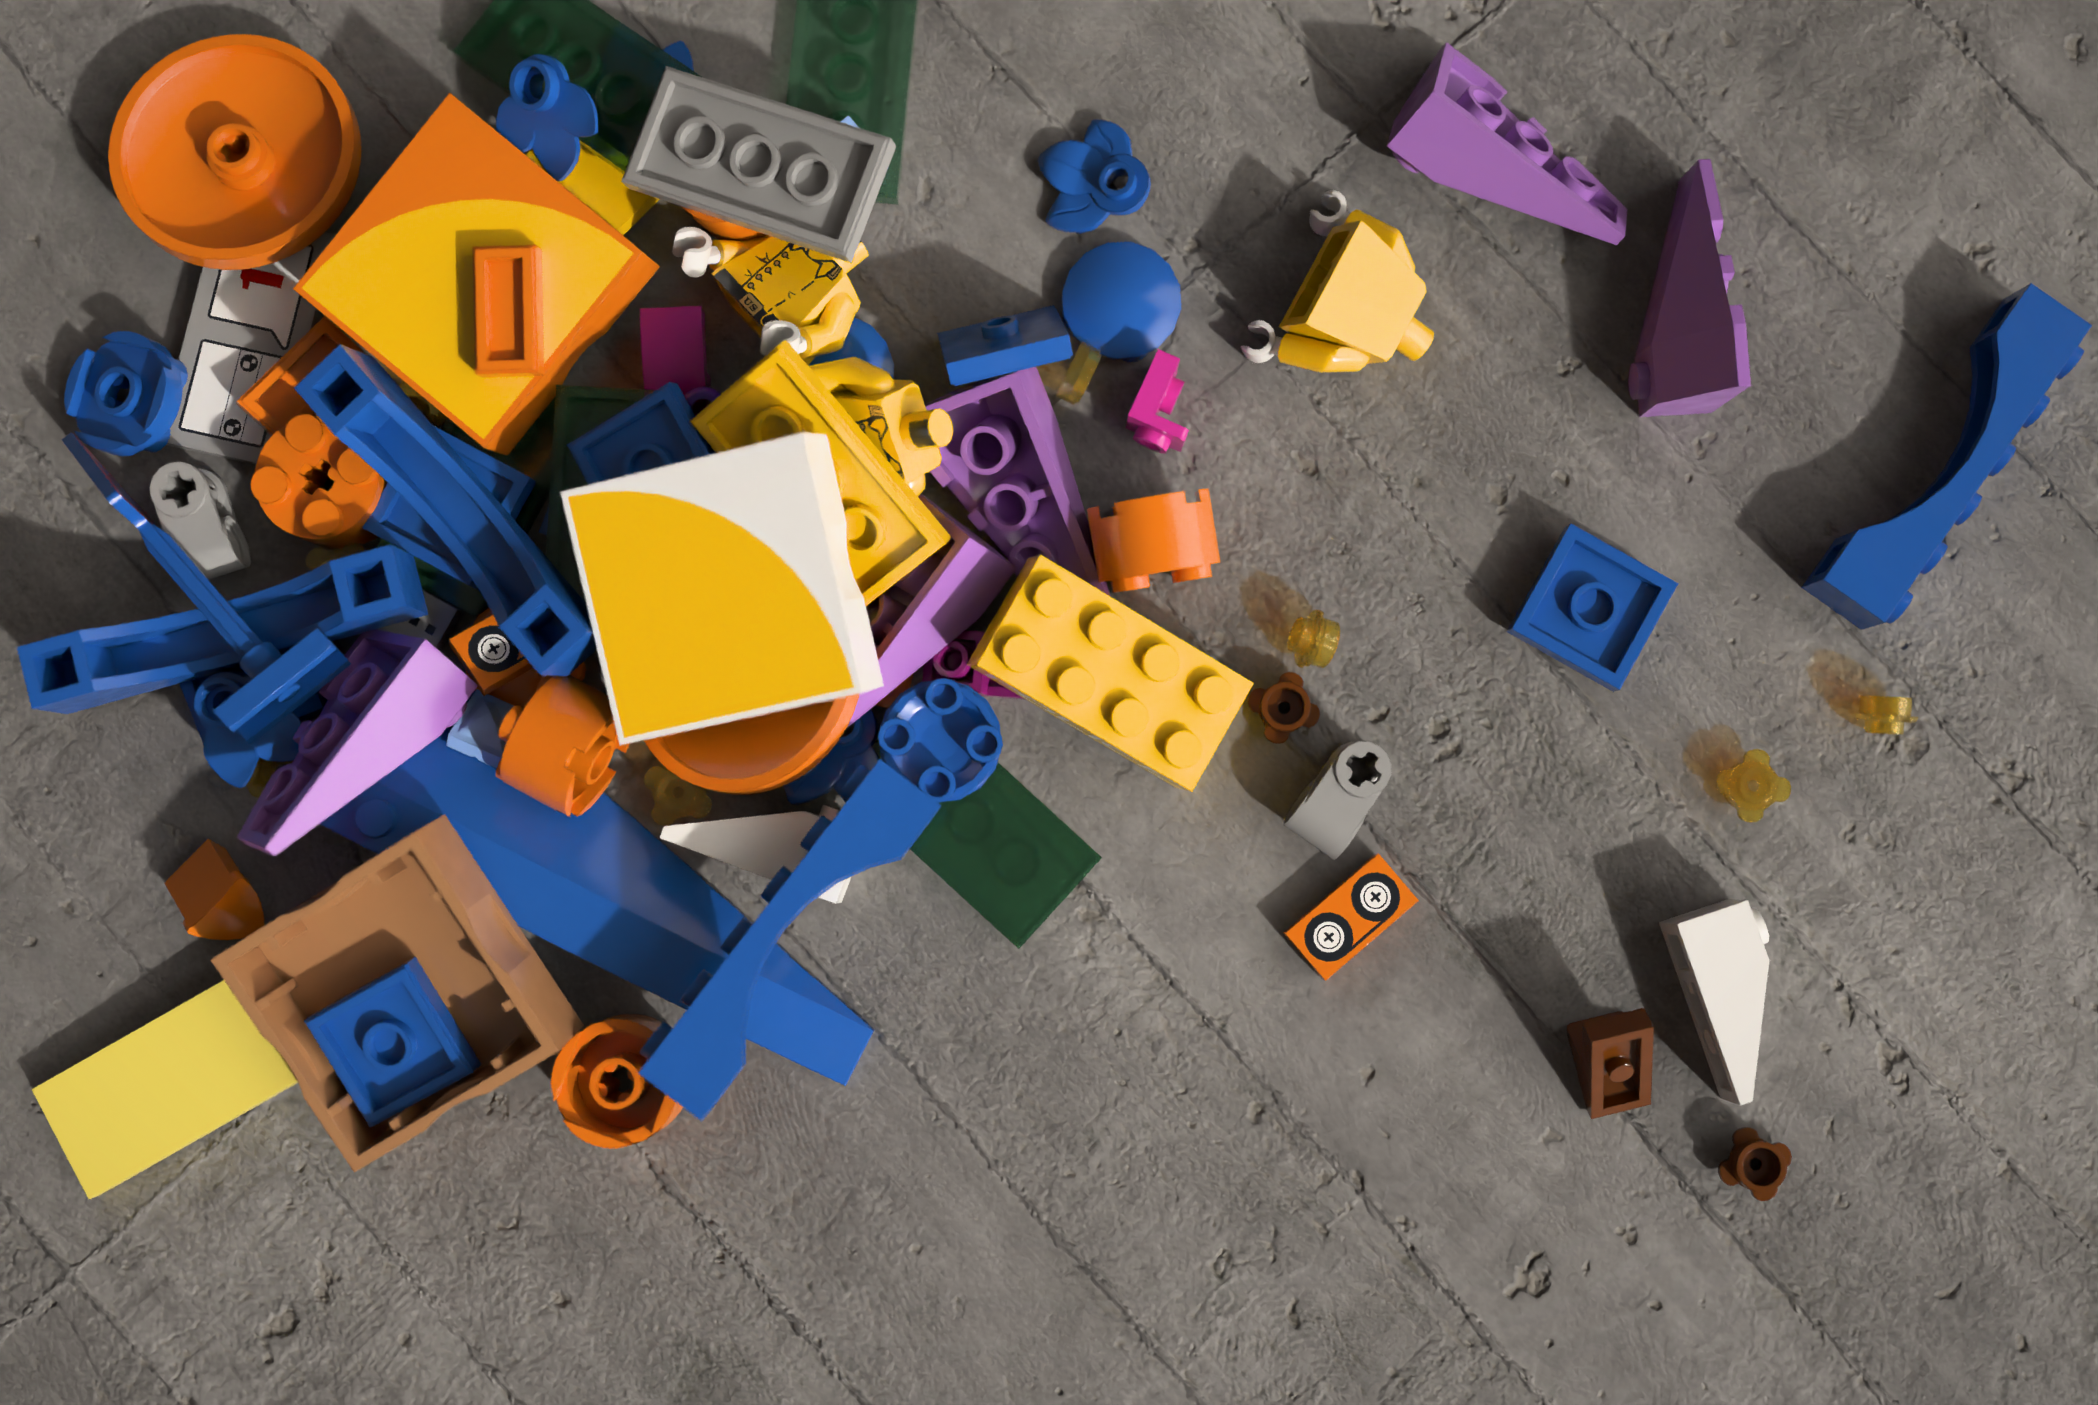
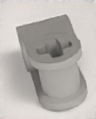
[150,462,251,579]
[1283,741,1391,860]

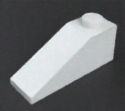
[660,805,851,904]
[1659,899,1769,1105]

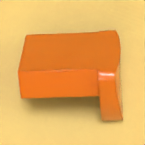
[164,839,265,940]

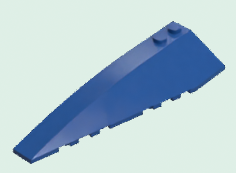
[319,690,875,1086]

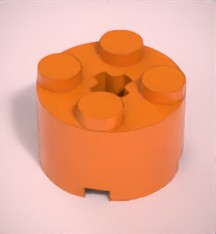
[251,414,388,549]
[1087,488,1221,593]
[496,675,630,817]
[551,1014,683,1149]

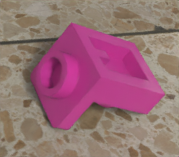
[1126,349,1189,453]

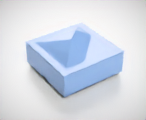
[446,689,514,768]

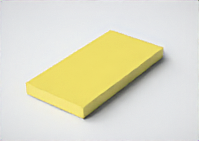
[31,980,298,1199]

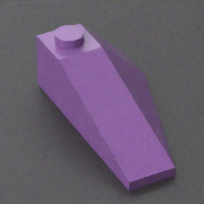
[925,367,1111,597]
[845,493,1017,730]
[237,629,478,856]

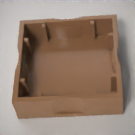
[211,814,584,1172]

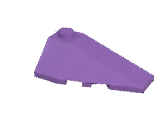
[1387,42,1627,245]
[1628,159,1751,417]

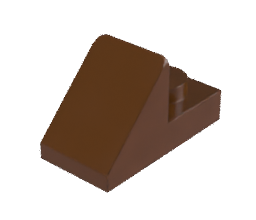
[1567,1008,1654,1119]

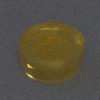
[1055,341,1102,405]

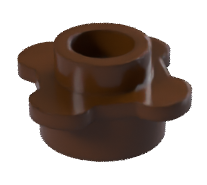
[1248,672,1320,744]
[1718,1127,1792,1201]

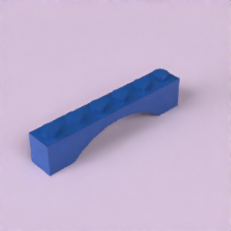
[1801,283,2092,630]
[294,344,597,676]
[17,544,429,714]
[638,759,941,1121]

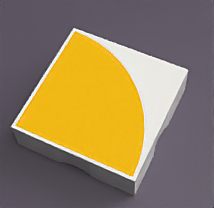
[560,432,884,745]

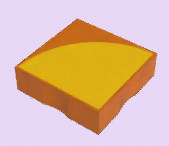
[293,93,660,456]

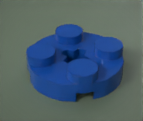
[64,331,188,456]

